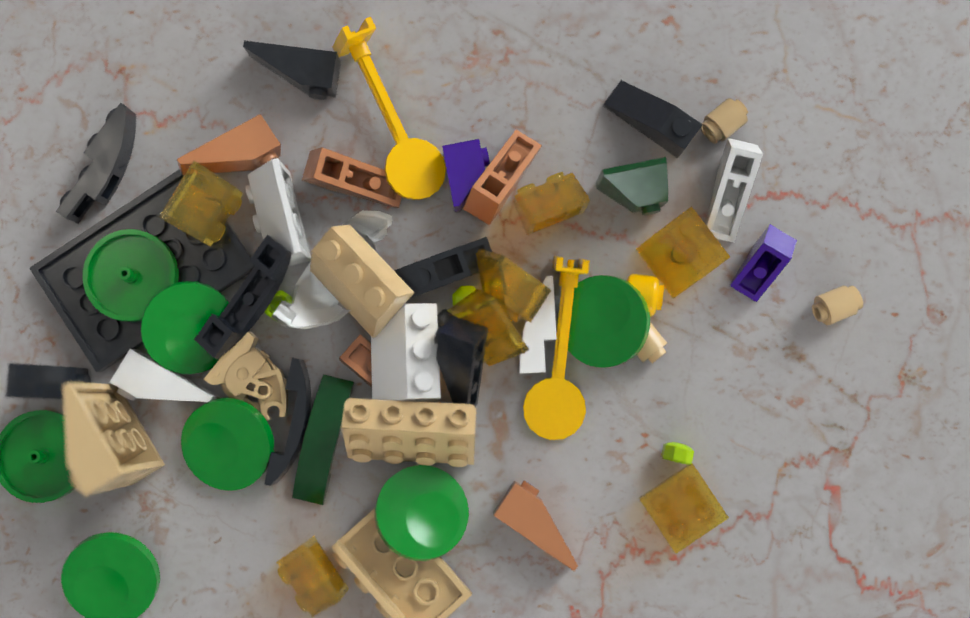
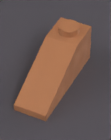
[177,114,281,175]
[463,129,542,225]
[302,147,402,208]
[493,480,578,571]

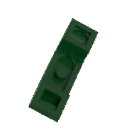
[292,374,354,505]

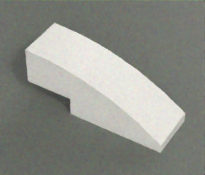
[519,276,557,374]

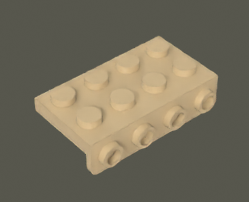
[341,398,476,467]
[332,508,472,618]

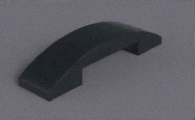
[194,234,292,359]
[264,358,312,486]

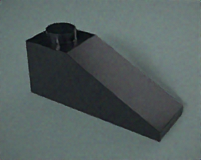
[243,40,341,100]
[603,80,703,158]
[434,316,488,407]
[6,363,91,399]

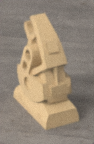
[203,330,288,421]

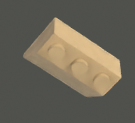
[310,225,415,338]

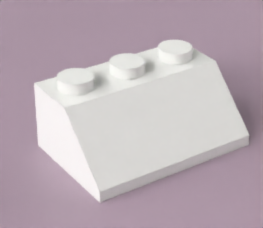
[245,158,311,267]
[371,303,440,403]

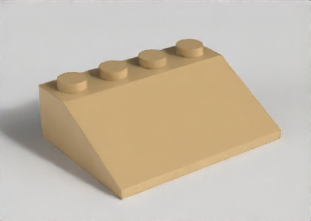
[63,382,165,496]

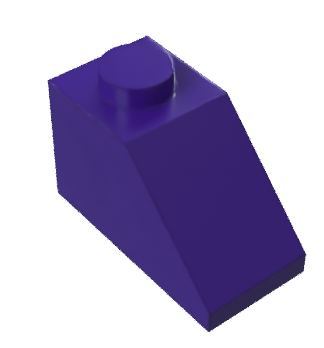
[442,139,490,212]
[730,224,797,302]

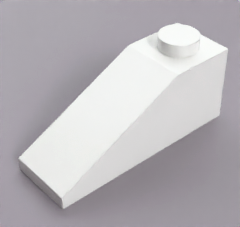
[703,138,763,243]
[110,349,220,402]

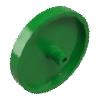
[83,229,179,322]
[568,275,650,368]
[141,281,229,374]
[181,398,274,491]
[0,410,75,503]
[374,465,469,561]
[61,532,160,618]

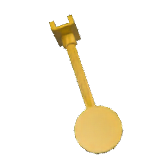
[332,17,446,200]
[523,256,590,440]

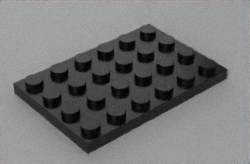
[29,170,254,373]

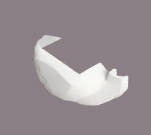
[272,210,392,329]

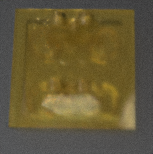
[638,464,729,554]

